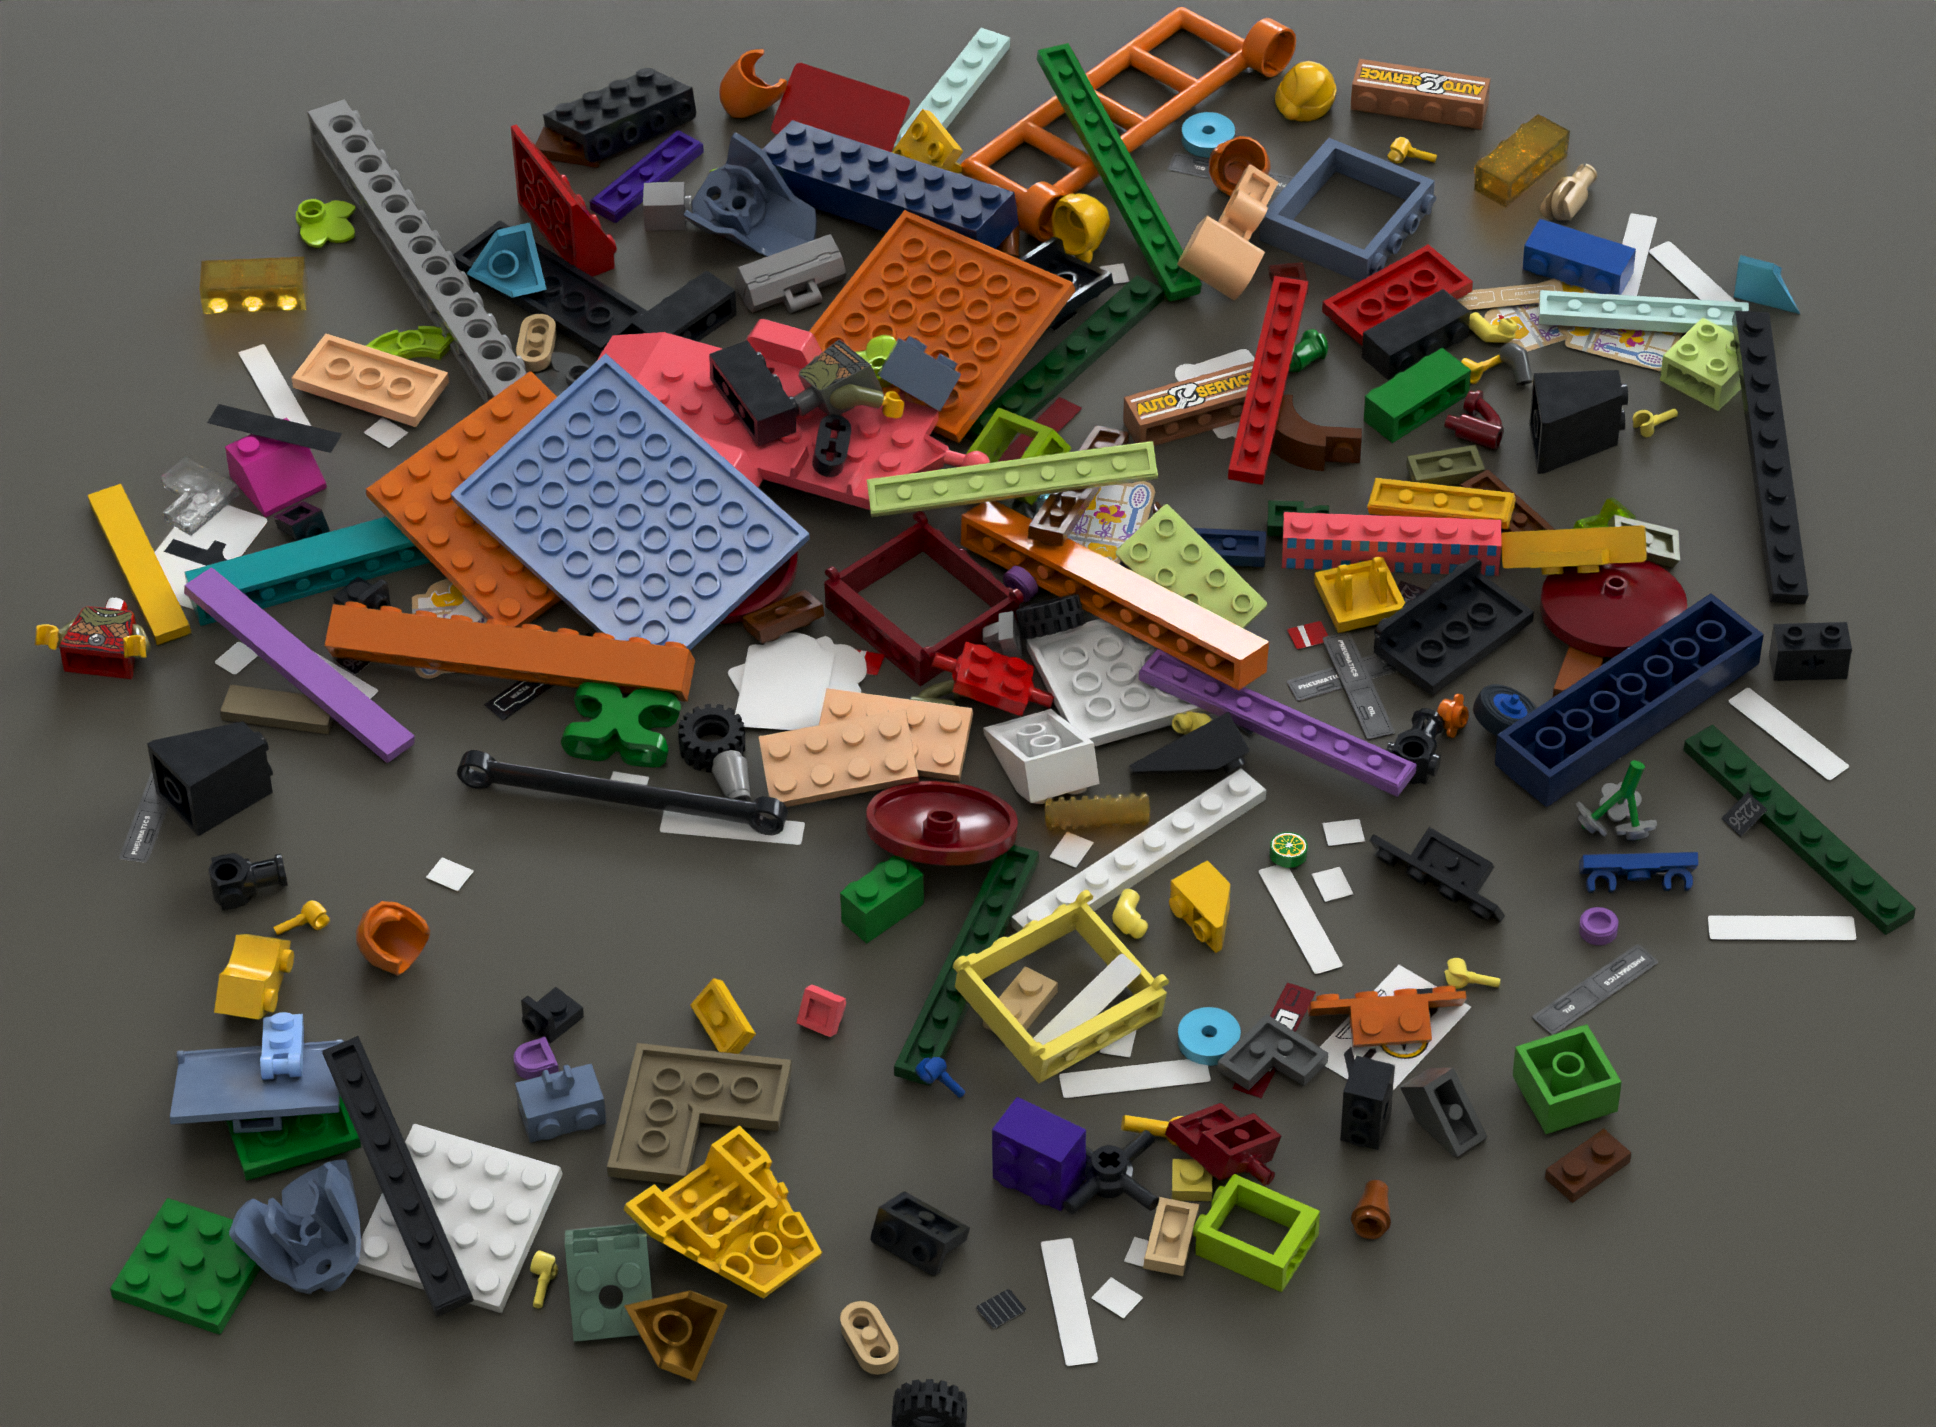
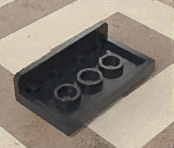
[543,68,696,163]
[1020,237,1114,331]
[1374,557,1534,696]

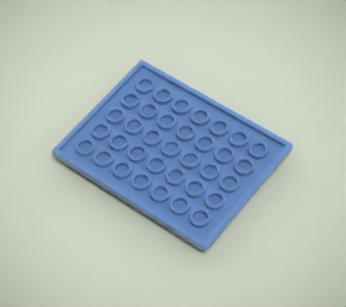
[450,353,810,650]

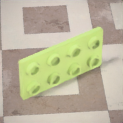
[1116,504,1267,629]

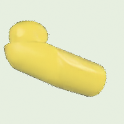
[1112,889,1148,939]

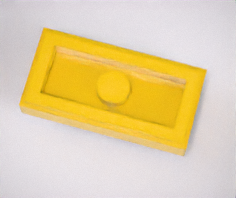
[690,978,756,1054]

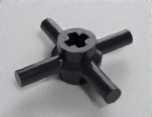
[1063,1130,1159,1214]

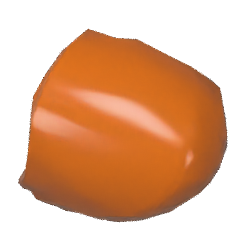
[719,49,787,118]
[1209,136,1271,197]
[356,901,431,976]

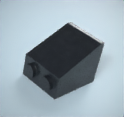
[1529,370,1628,474]
[147,722,273,836]

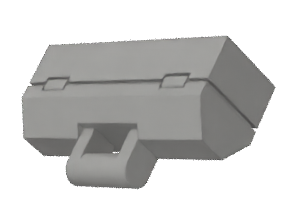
[734,234,847,313]

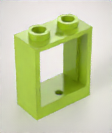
[966,407,1071,506]
[1192,1174,1320,1292]

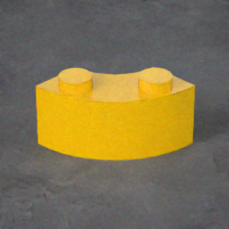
[214,934,294,1020]

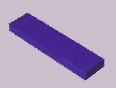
[590,130,704,224]

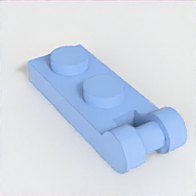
[260,1012,304,1080]

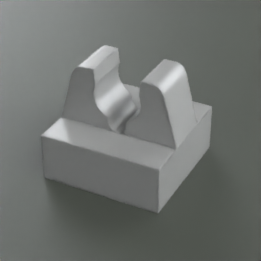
[983,611,1022,659]

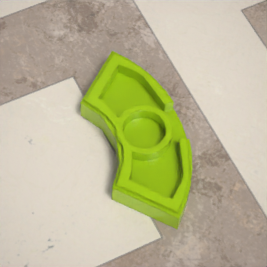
[366,326,454,360]

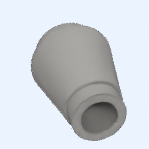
[712,750,751,802]

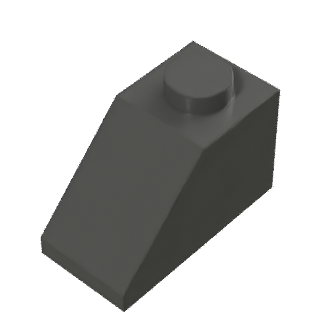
[1400,1068,1487,1157]

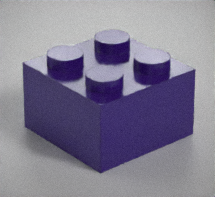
[992,1097,1086,1211]

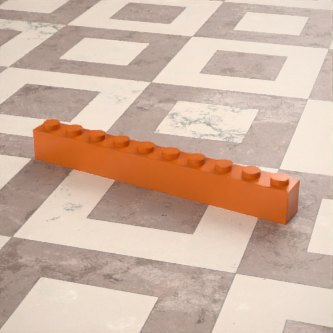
[960,501,1269,691]
[324,602,695,702]

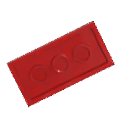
[1322,244,1473,346]

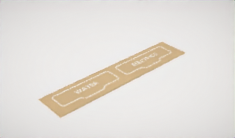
[1457,281,1563,310]

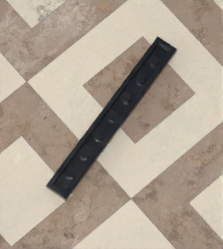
[322,1036,474,1317]

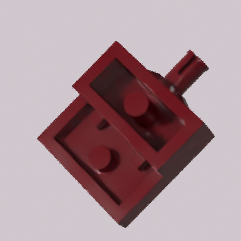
[1165,1103,1282,1186]

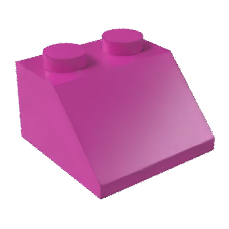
[225,417,327,518]

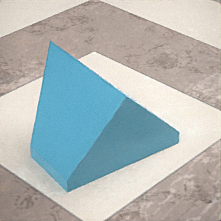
[467,222,547,298]
[1734,255,1800,314]

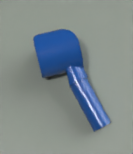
[915,1057,965,1098]

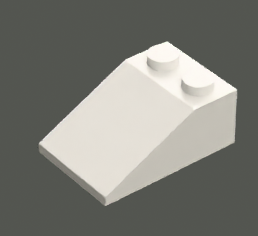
[983,709,1100,804]

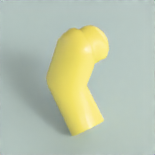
[1469,312,1517,343]
[1172,711,1212,735]

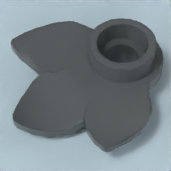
[535,352,591,397]

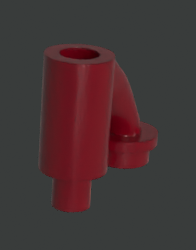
[1444,390,1504,450]

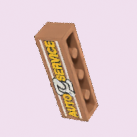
[1351,59,1491,130]
[1123,361,1254,446]

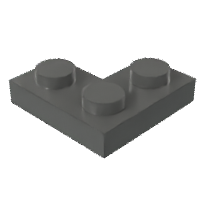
[1217,1014,1328,1091]

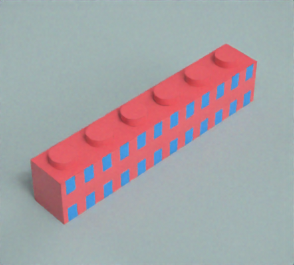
[1282,512,1501,576]

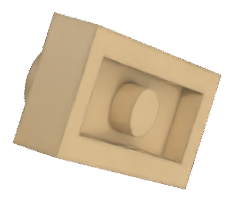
[983,966,1058,1032]
[1143,1197,1199,1276]

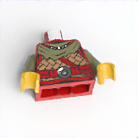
[34,598,151,679]

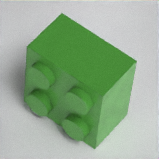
[1512,1024,1622,1134]

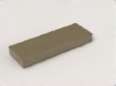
[220,684,334,734]

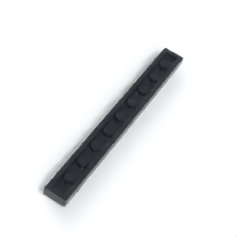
[1732,311,1809,604]

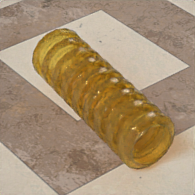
[1045,792,1150,831]

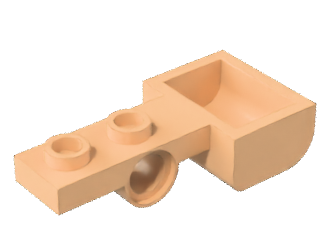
[1177,164,1278,301]

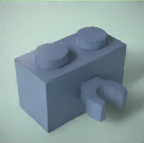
[878,336,961,411]
[515,1063,606,1143]

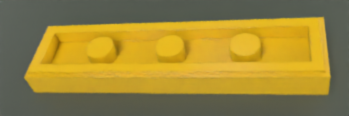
[1367,478,1516,529]

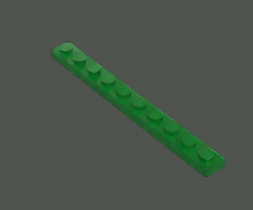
[1036,43,1202,302]

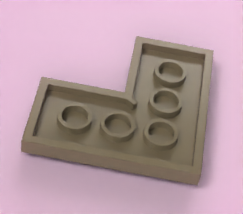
[607,1043,792,1184]

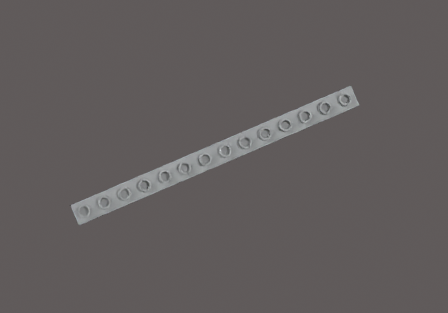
[308,99,527,403]

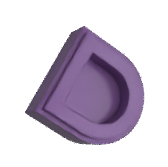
[514,1037,559,1080]

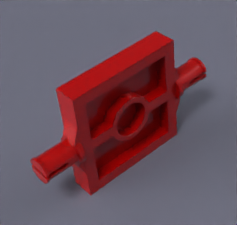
[931,642,1054,717]

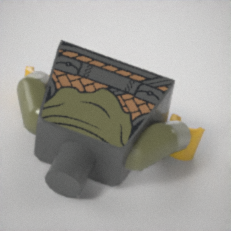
[793,339,905,418]

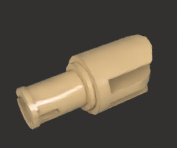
[1540,164,1597,221]

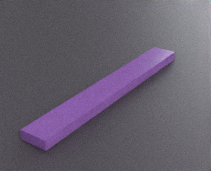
[184,567,415,763]
[1139,649,1417,797]

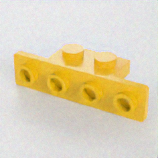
[1501,525,1647,575]

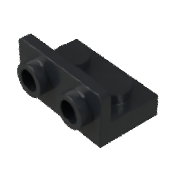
[870,1191,970,1276]

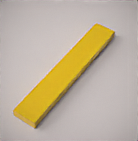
[87,484,191,645]

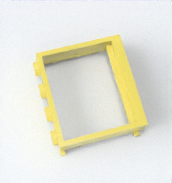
[953,890,1169,1084]

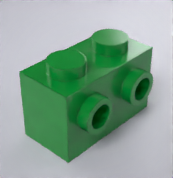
[840,855,924,944]

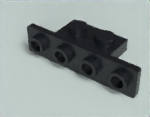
[1369,827,1505,922]

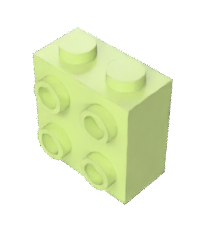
[1660,318,1741,411]

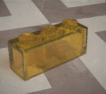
[1474,114,1570,207]
[199,257,308,314]

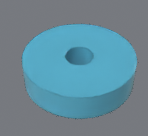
[1181,112,1235,158]
[1178,1007,1241,1066]

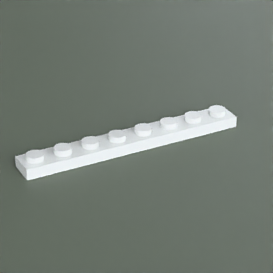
[1012,768,1266,932]

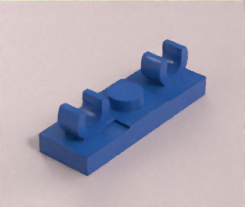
[1579,852,1698,893]

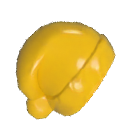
[1275,61,1337,122]
[1052,193,1110,263]

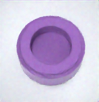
[1003,566,1039,602]
[1579,907,1618,945]

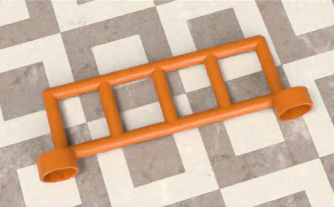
[961,7,1296,242]

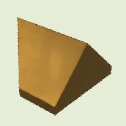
[624,1290,728,1381]

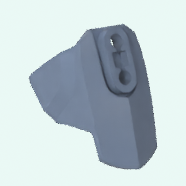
[683,132,817,257]
[229,1160,361,1294]

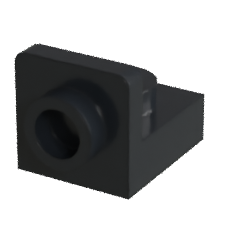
[273,501,330,541]
[333,576,391,610]
[521,987,584,1044]

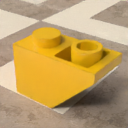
[1169,860,1231,953]

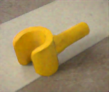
[1387,137,1437,164]
[1461,355,1502,384]
[274,900,330,935]

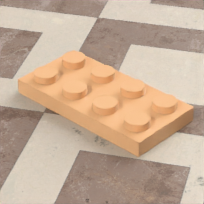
[292,334,449,427]
[819,688,973,782]
[759,709,919,807]

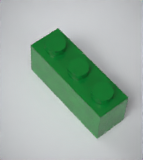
[1363,348,1471,443]

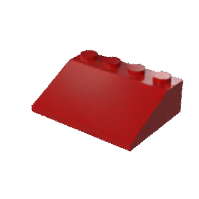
[511,124,617,277]

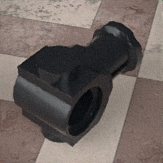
[1386,708,1445,784]
[209,853,288,910]

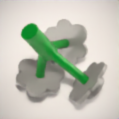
[1576,760,1657,841]

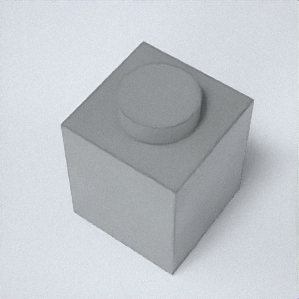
[643,182,692,231]

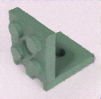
[565,1223,652,1342]

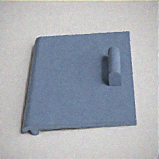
[170,1039,344,1134]

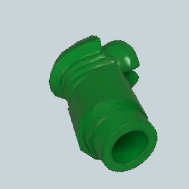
[1289,329,1328,372]

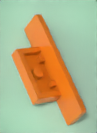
[1308,986,1466,1048]

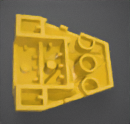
[623,1125,822,1299]

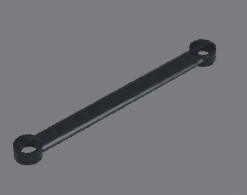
[457,750,788,835]

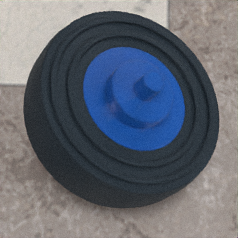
[1473,684,1537,736]

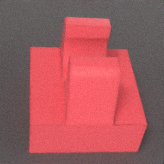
[796,984,847,1037]

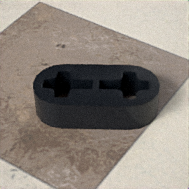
[812,414,851,477]

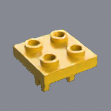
[892,109,963,173]
[1314,557,1405,633]

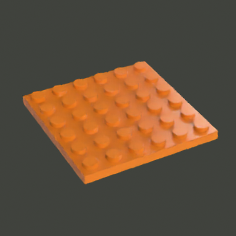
[809,210,1075,443]
[366,371,561,628]

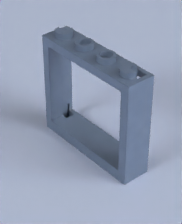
[1260,138,1437,282]

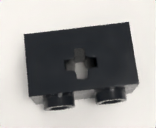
[1769,622,1852,681]
[1340,1055,1395,1150]

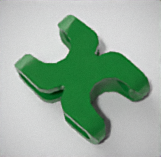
[561,682,681,768]

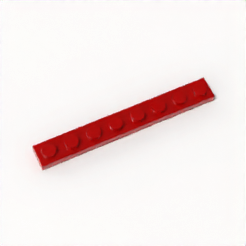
[1228,276,1309,485]

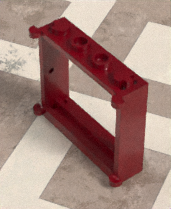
[824,511,1024,687]

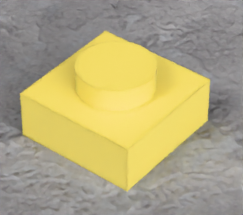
[1172,1159,1212,1201]

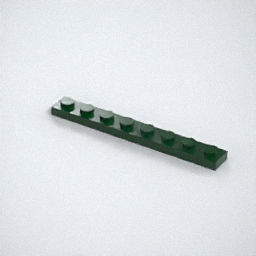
[966,275,1164,442]
[1683,724,1916,935]
[894,845,1039,1086]

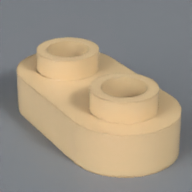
[516,314,557,372]
[840,1301,899,1375]

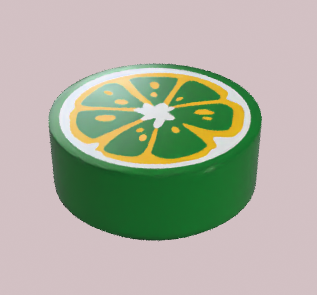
[1269,832,1308,868]

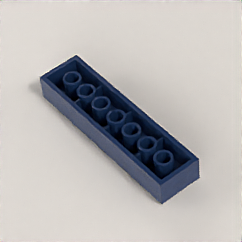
[762,120,1019,249]
[1495,593,1764,807]

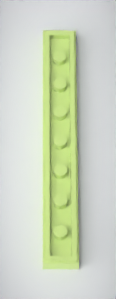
[867,441,1158,517]

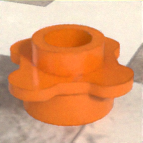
[1437,693,1469,738]

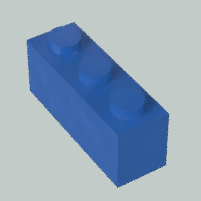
[1523,219,1636,295]

